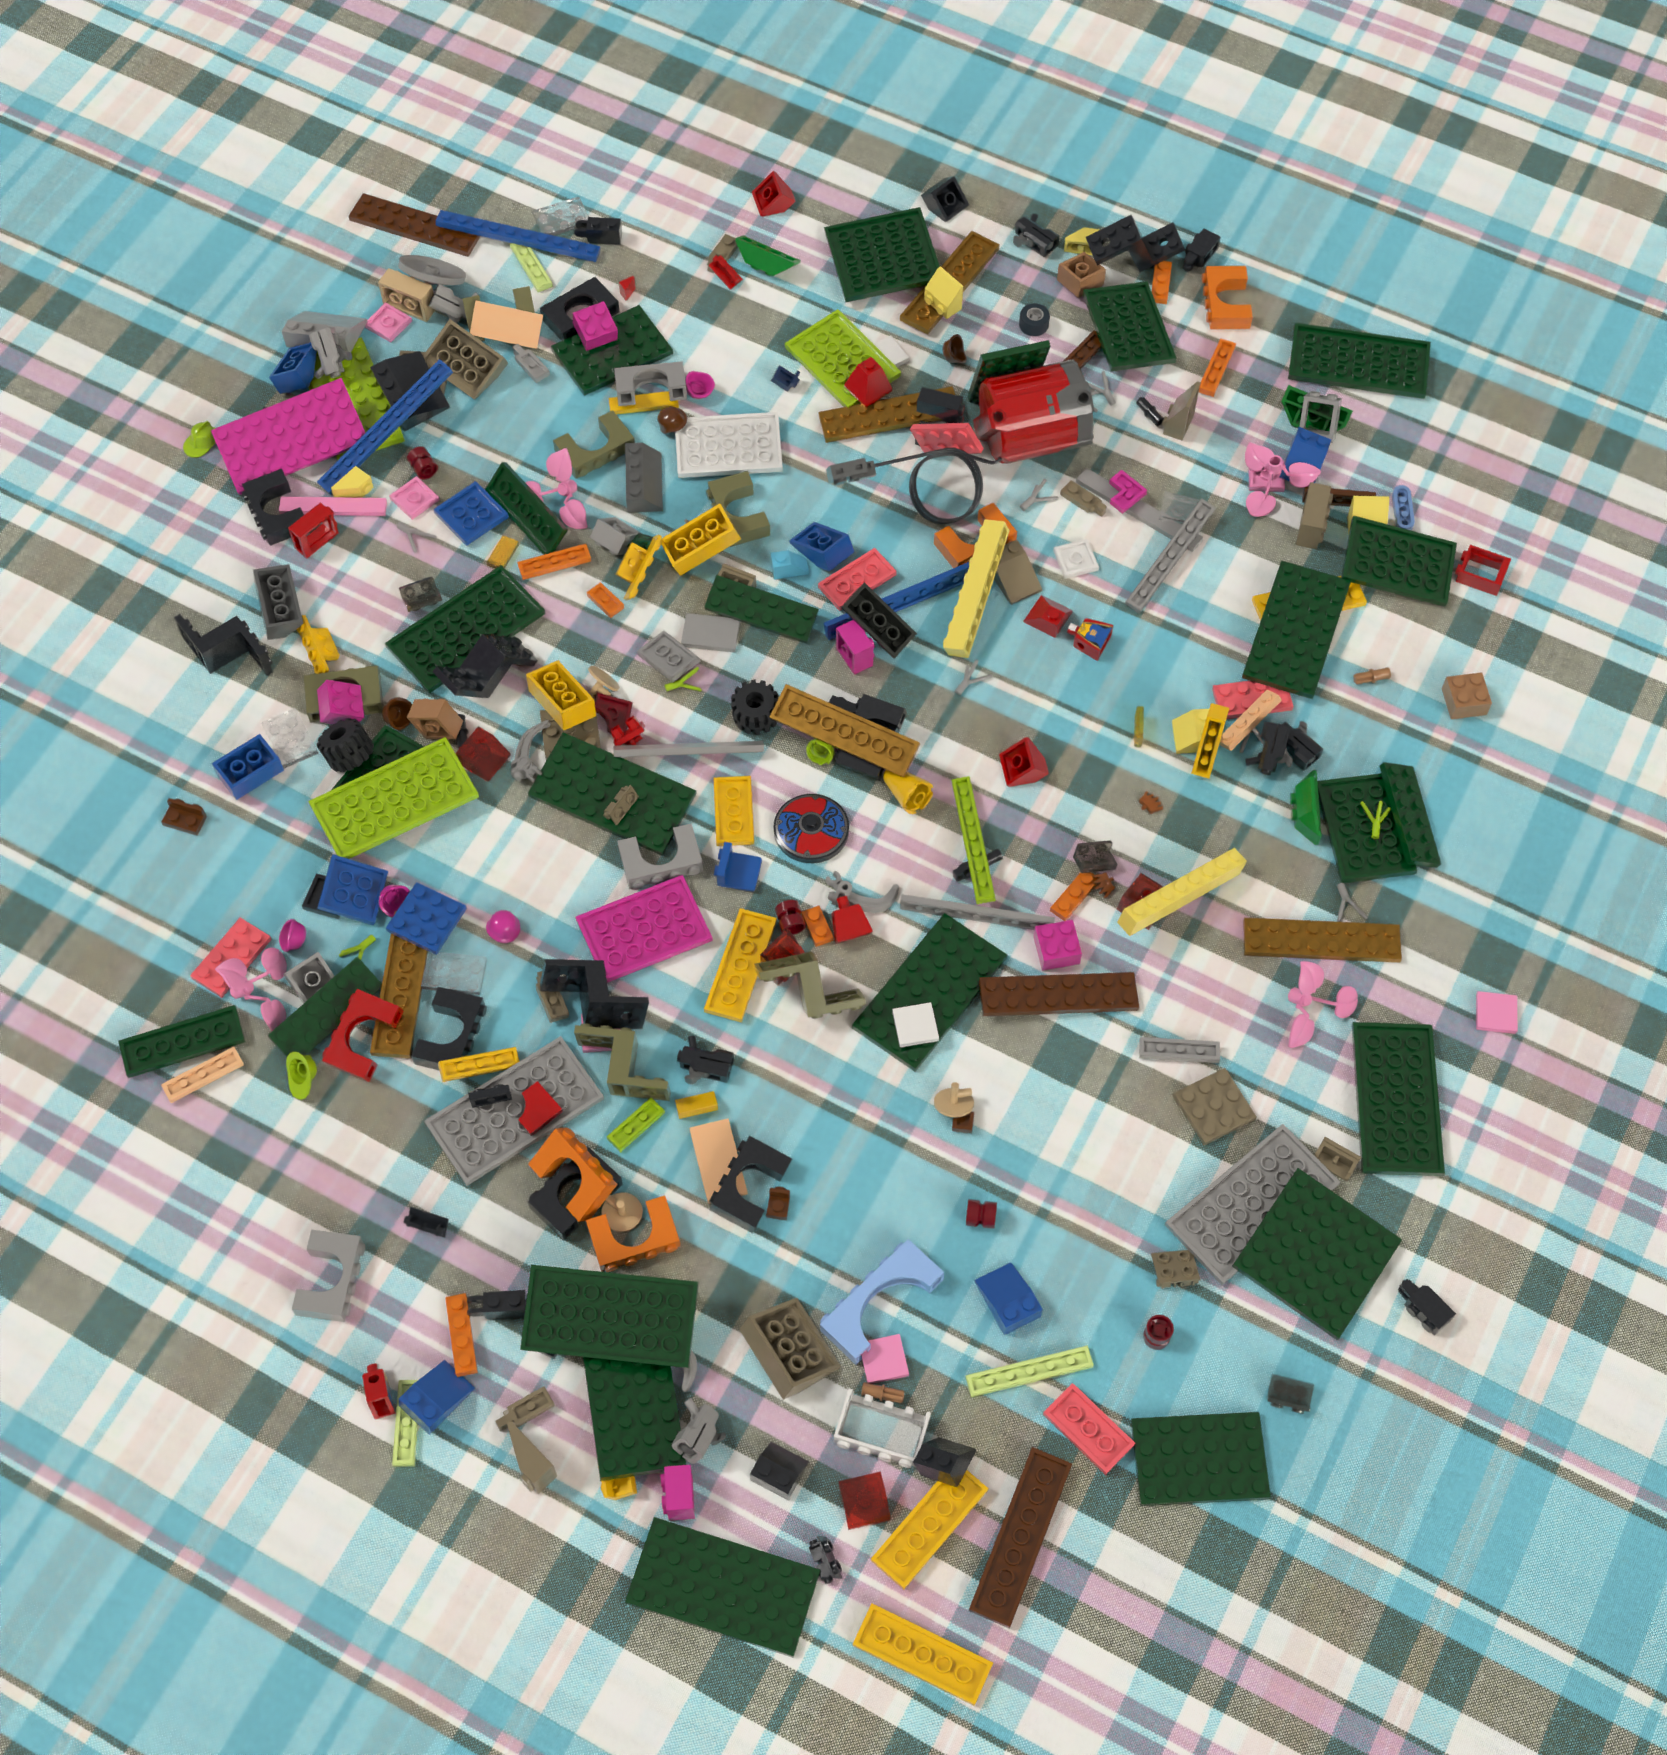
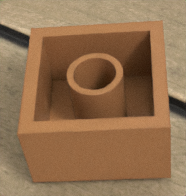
[1057,252,1106,298]
[1441,672,1492,719]
[407,698,463,739]

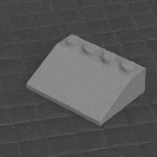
[282,311,367,353]

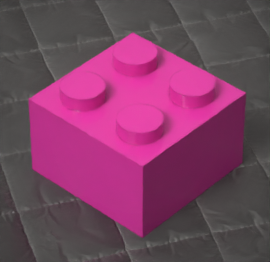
[573,301,618,351]
[836,620,875,675]
[317,680,364,724]
[1033,920,1082,971]
[660,1465,695,1521]

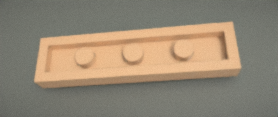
[1219,690,1282,751]
[161,1047,244,1103]

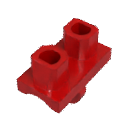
[611,716,645,746]

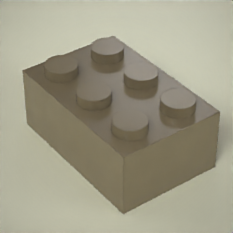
[1296,482,1333,550]

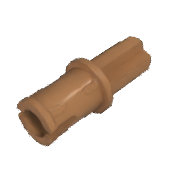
[1353,667,1391,684]
[861,1382,905,1403]

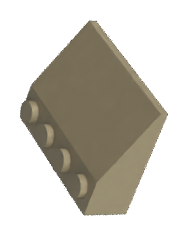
[423,319,508,400]
[739,1297,841,1400]

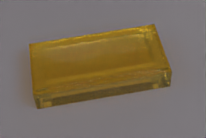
[486,536,519,568]
[1134,706,1144,748]

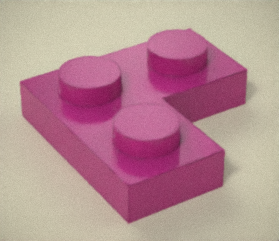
[1109,470,1147,514]

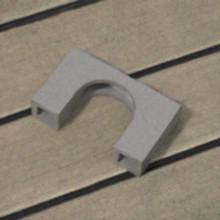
[614,361,687,406]
[617,823,703,889]
[292,1230,365,1322]

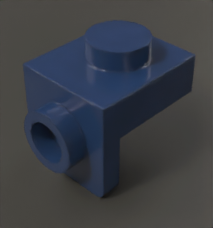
[770,365,800,392]

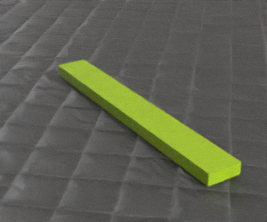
[951,776,996,904]

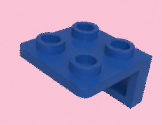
[714,842,762,892]

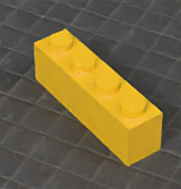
[1191,703,1229,779]

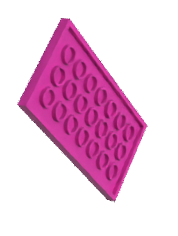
[211,378,365,495]

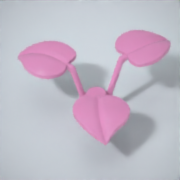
[1245,442,1321,517]
[525,448,588,529]
[215,947,287,1031]
[1288,961,1358,1048]

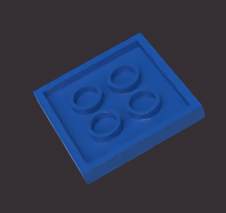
[433,481,509,546]
[317,854,388,925]
[386,882,467,955]

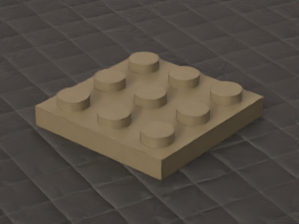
[540,710,601,760]
[1173,1068,1257,1146]

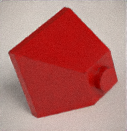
[752,171,796,217]
[844,357,892,408]
[1024,595,1073,638]
[999,737,1049,787]

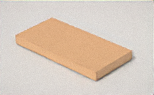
[470,300,543,349]
[689,1118,748,1204]

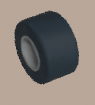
[1019,303,1050,336]

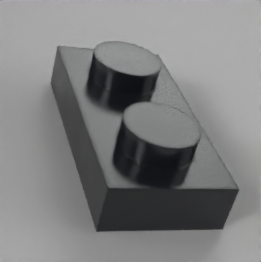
[468,1084,512,1108]

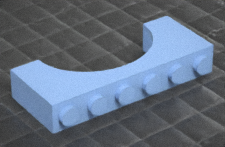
[820,1239,944,1365]

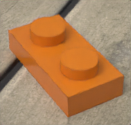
[587,582,624,618]
[801,905,834,947]

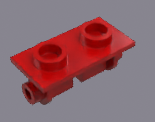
[708,255,743,290]

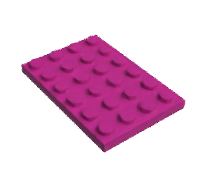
[575,875,713,983]

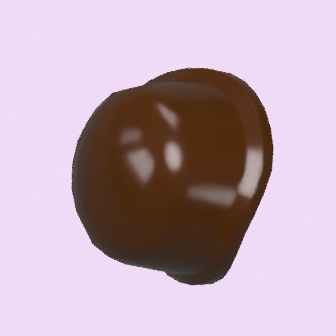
[942,334,967,364]
[657,406,687,434]
[382,697,412,730]

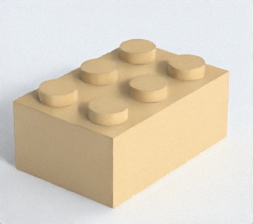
[378,268,435,322]

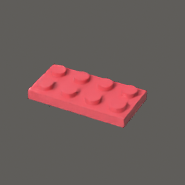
[910,423,984,454]
[818,548,897,611]
[1212,680,1294,719]
[190,917,272,998]
[1043,1383,1136,1475]

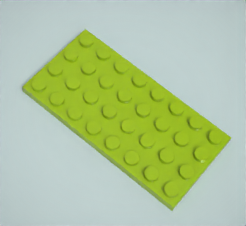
[308,337,405,460]
[308,737,479,859]

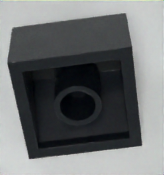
[921,176,970,222]
[913,1437,976,1487]
[750,1442,809,1501]

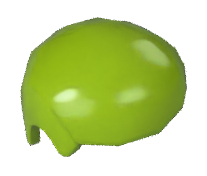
[806,739,834,766]

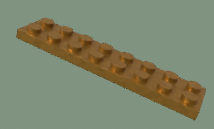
[900,231,1000,334]
[818,386,955,443]
[770,684,920,777]
[370,911,429,1058]
[1243,917,1402,963]

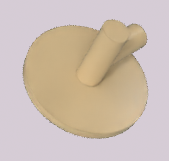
[588,666,620,697]
[934,1082,974,1117]
[602,1192,643,1232]

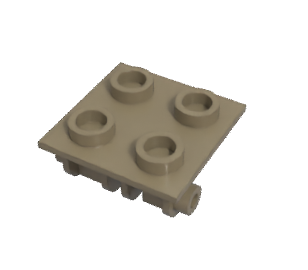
[1151,1250,1200,1289]

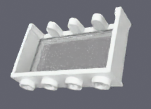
[834,1388,931,1468]

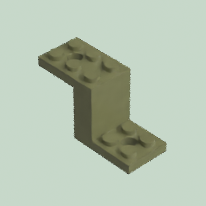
[754,952,866,1019]
[574,1024,671,1101]

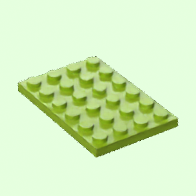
[785,309,901,408]

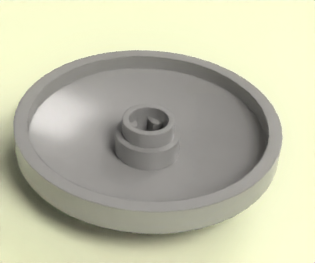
[398,255,466,285]

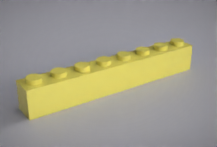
[943,519,1010,658]
[1117,848,1247,936]

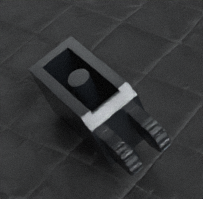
[574,217,622,245]
[1183,228,1221,272]
[1398,1279,1456,1336]
[467,1290,527,1320]

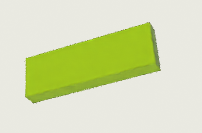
[606,1098,665,1153]

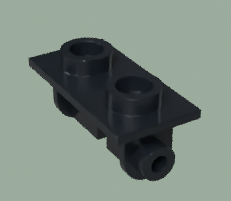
[403,1207,449,1238]
[809,1536,842,1584]

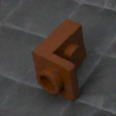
[766,1186,790,1220]

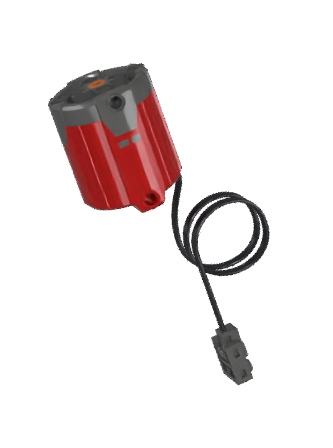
[826,360,1094,524]

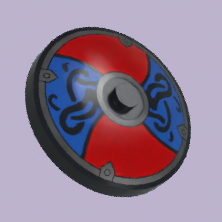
[773,794,849,863]

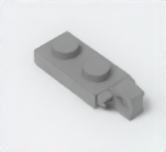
[512,344,550,383]

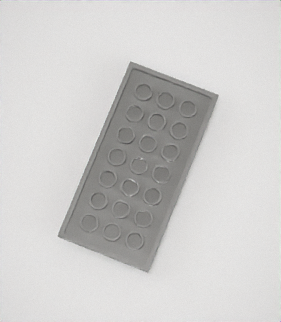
[424,1036,604,1186]
[1165,1124,1341,1285]

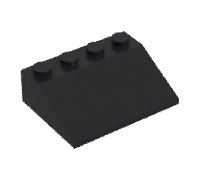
[370,351,451,431]

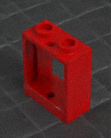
[288,502,339,559]
[1455,545,1511,596]

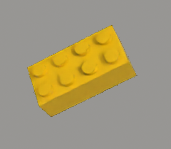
[660,503,741,576]
[526,660,596,730]

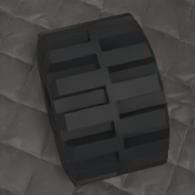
[731,679,779,735]
[317,718,374,772]

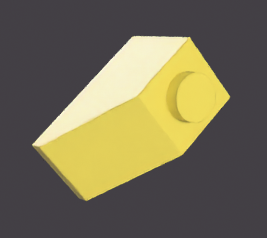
[1064,227,1100,255]
[331,466,373,498]

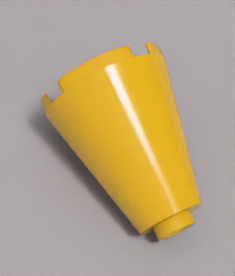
[883,770,933,814]

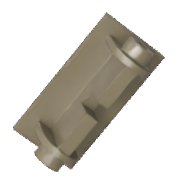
[603,785,639,825]

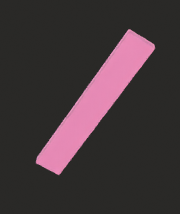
[279,497,387,516]

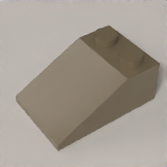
[1162,381,1201,441]
[994,540,1042,605]
[507,1420,557,1495]

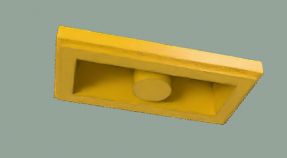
[675,1091,718,1119]

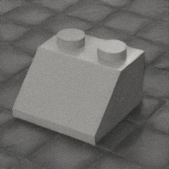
[590,517,643,556]

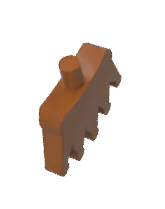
[1139,791,1163,814]
[1092,872,1115,898]

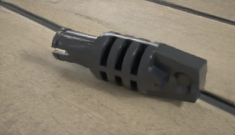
[952,849,1003,882]

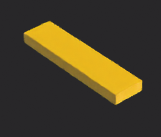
[609,391,679,415]
[438,1047,520,1082]

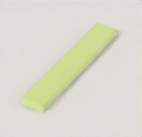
[965,1346,1094,1397]

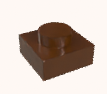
[952,1112,974,1134]

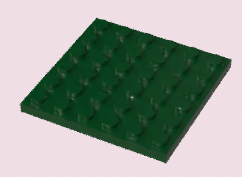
[824,207,940,303]
[1232,1168,1402,1340]

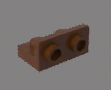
[161,798,207,836]

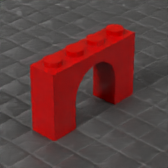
[322,989,404,1082]

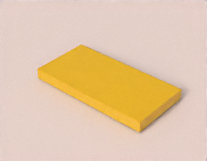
[713,776,754,846]

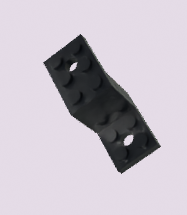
[1086,214,1185,273]
[174,614,273,676]
[433,634,538,698]
[540,959,649,1029]

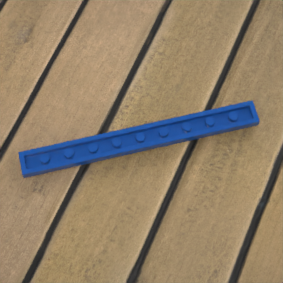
[436,210,600,262]
[317,359,453,495]
[823,562,969,640]

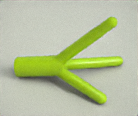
[665,667,702,691]
[1361,801,1391,839]
[339,935,376,960]

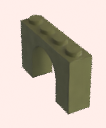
[462,286,535,341]
[553,410,635,479]
[706,471,770,547]
[304,666,384,723]

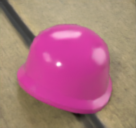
[685,371,715,399]
[379,885,410,918]
[486,910,520,943]
[279,919,306,952]

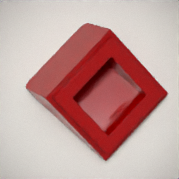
[619,276,636,301]

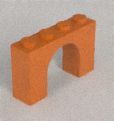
[1202,266,1253,329]
[934,503,1017,568]
[528,1127,618,1222]
[586,1195,680,1272]

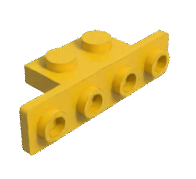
[615,534,662,601]
[296,615,340,674]

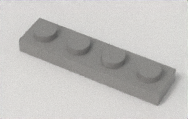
[1139,1037,1220,1063]

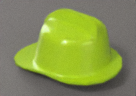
[183,421,216,458]
[286,1052,317,1100]

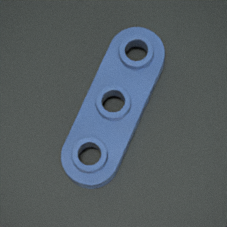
[1392,485,1415,530]

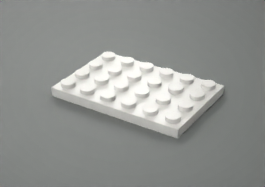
[675,412,783,478]

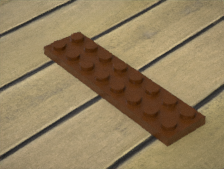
[348,193,481,257]
[979,972,1139,1017]
[969,1447,1072,1629]

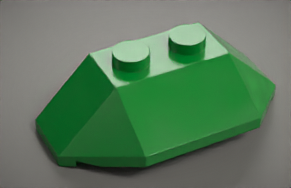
[735,235,801,276]
[1281,385,1353,431]
[1290,770,1322,845]

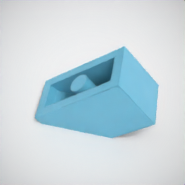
[770,550,809,580]

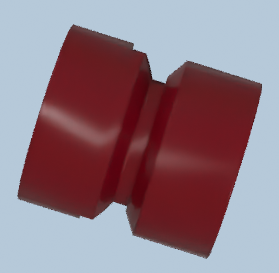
[407,446,438,480]
[775,900,806,936]
[965,1199,997,1229]
[1143,1315,1174,1350]

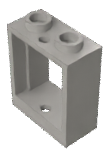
[1299,391,1342,443]

